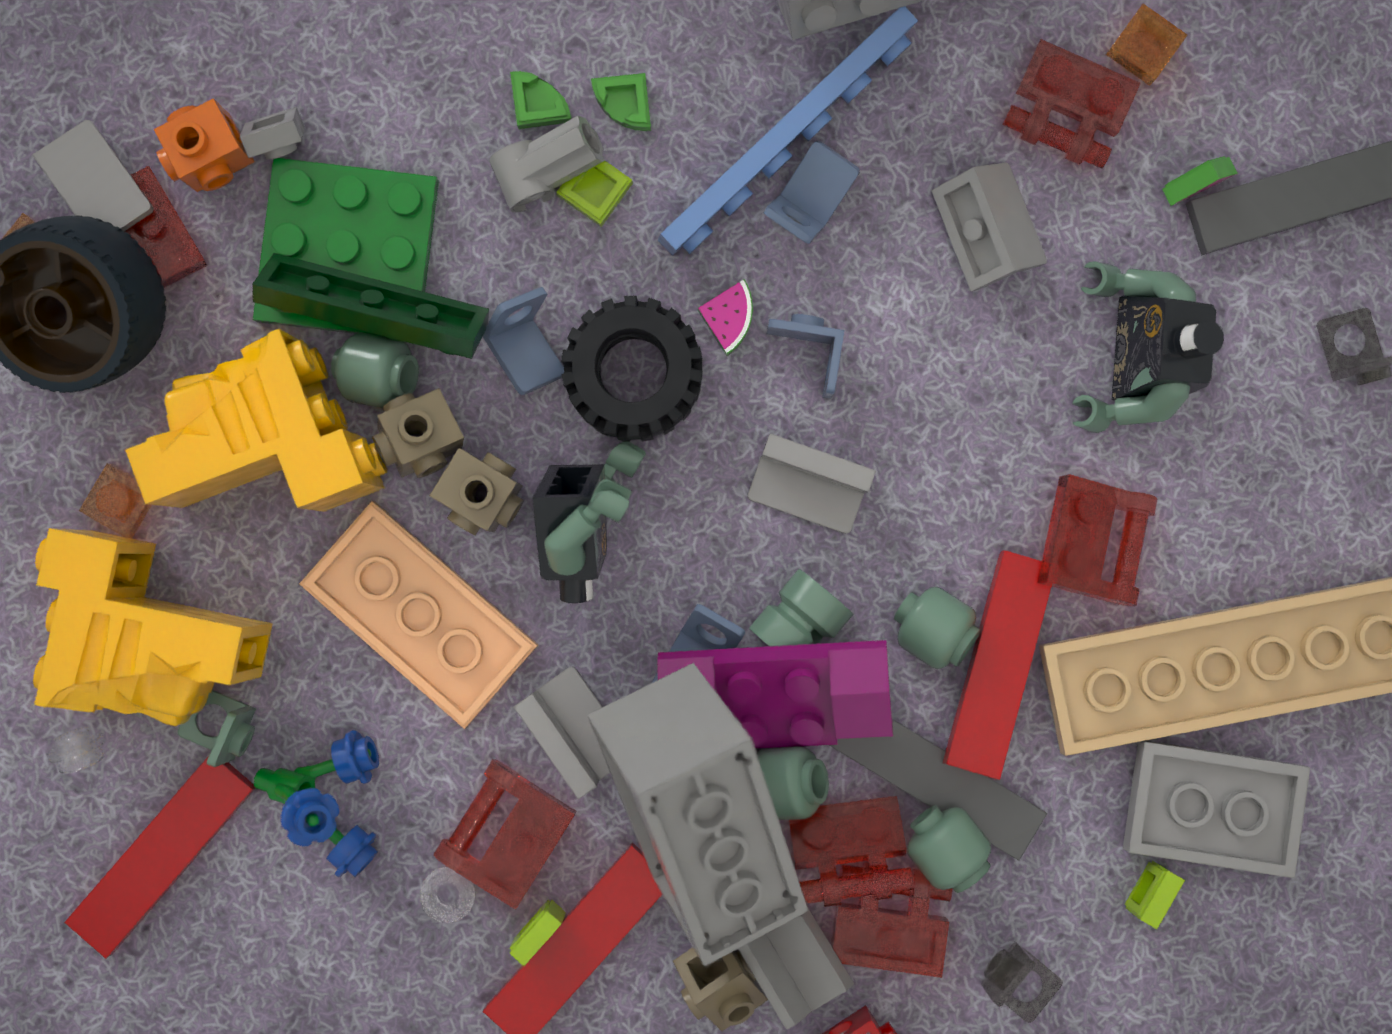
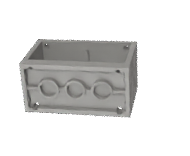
[587,663,808,967]

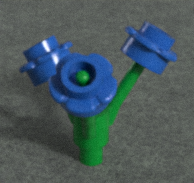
[254,730,379,877]

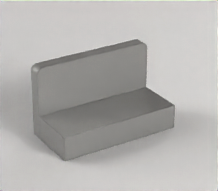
[32,120,154,232]
[931,163,1047,292]
[748,433,876,534]
[514,666,610,799]
[738,907,854,1029]

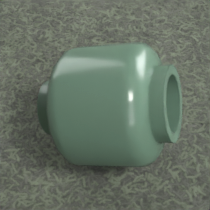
[331,332,419,408]
[894,587,981,669]
[756,746,829,820]
[907,805,991,893]

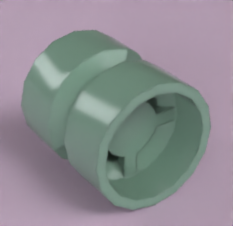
[749,569,854,646]

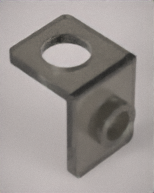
[1317,308,1392,386]
[980,941,1063,1023]

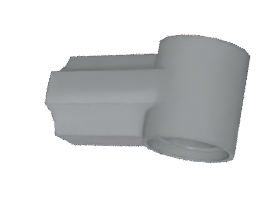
[489,116,604,213]

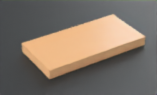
[299,501,538,729]

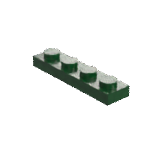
[252,253,489,359]

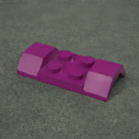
[657,640,894,748]

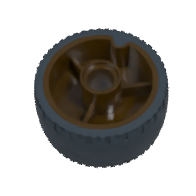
[0,216,166,393]

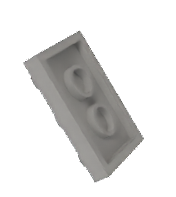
[1123,740,1310,878]

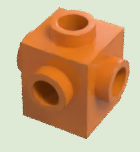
[153,98,255,192]

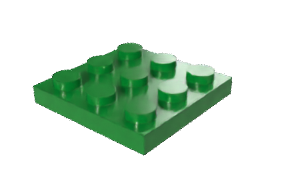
[253,158,439,334]

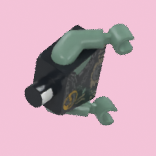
[1073,261,1224,433]
[532,441,646,604]

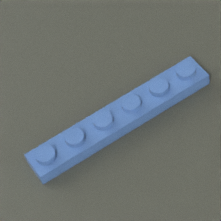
[658,6,918,256]

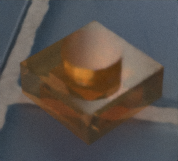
[1105,3,1187,86]
[79,463,152,539]

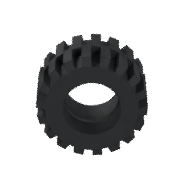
[561,296,703,442]

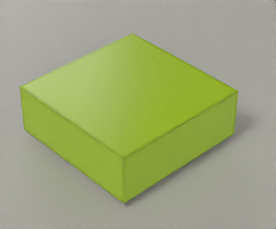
[556,160,633,227]
[1125,861,1185,929]
[509,900,566,966]

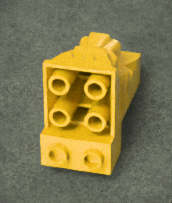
[125,329,388,512]
[33,528,273,726]

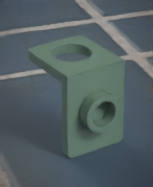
[178,690,256,767]

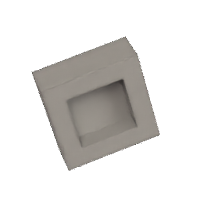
[240,107,305,159]

